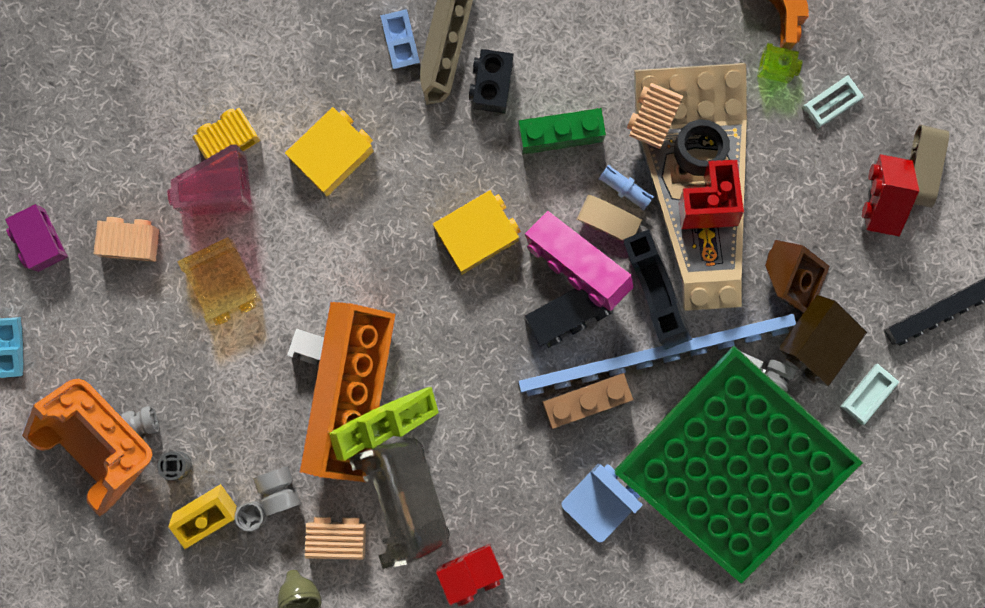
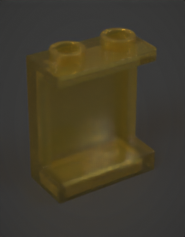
[177,237,262,326]

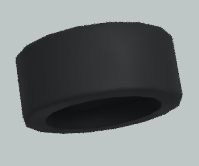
[674,119,730,176]

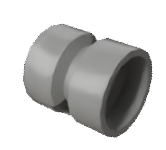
[253,466,301,516]

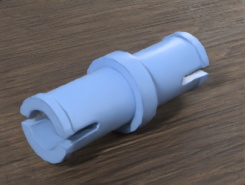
[598,164,654,211]

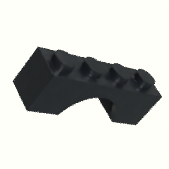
[623,229,693,349]

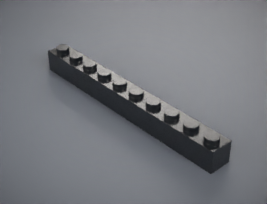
[884,278,985,346]

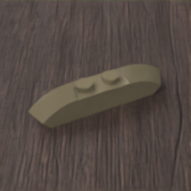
[420,0,473,105]

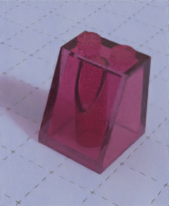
[167,144,252,217]

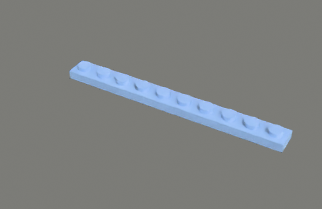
[518,314,796,396]

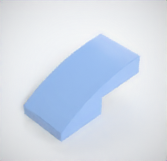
[380,9,420,69]

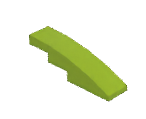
[329,387,439,461]

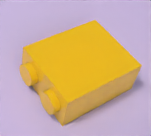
[285,107,374,197]
[433,190,521,275]

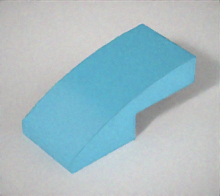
[0,317,23,378]

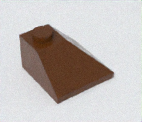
[765,240,830,314]

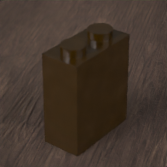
[778,295,867,387]

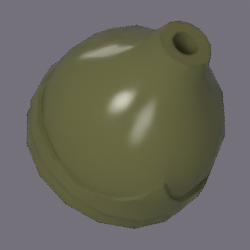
[277,570,322,608]

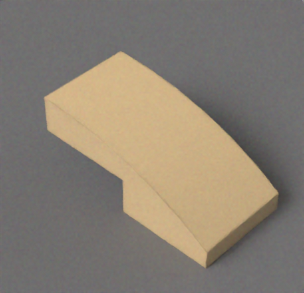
[576,195,642,243]

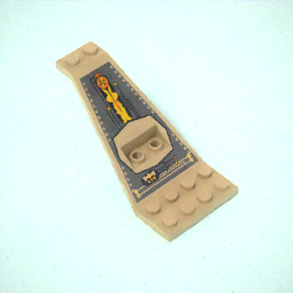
[634,63,747,311]

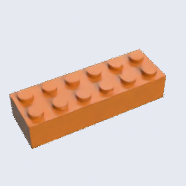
[300,302,396,483]

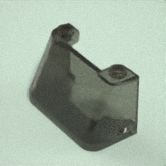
[349,438,450,569]

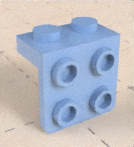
[561,464,642,542]

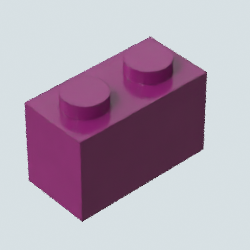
[5,204,68,272]

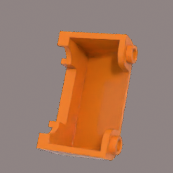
[22,379,152,517]

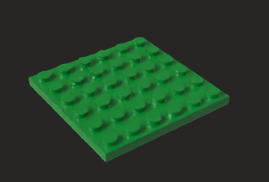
[614,346,863,584]

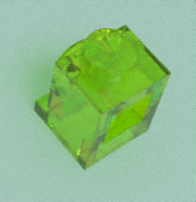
[757,43,802,84]

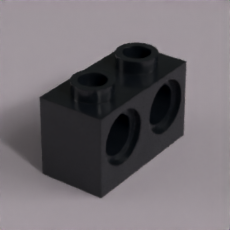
[469,49,514,114]

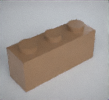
[542,373,633,429]

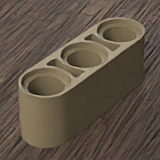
[909,125,949,208]

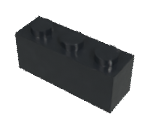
[524,288,612,348]

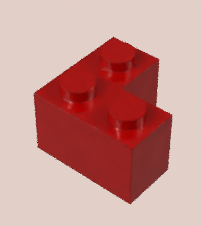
[862,154,919,237]
[679,160,744,229]
[436,544,504,607]

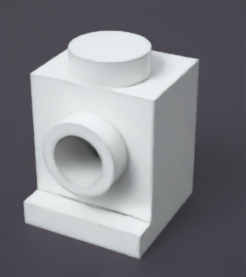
[287,329,324,365]

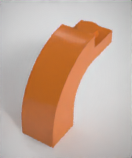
[768,0,809,51]

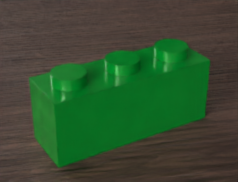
[518,108,606,154]

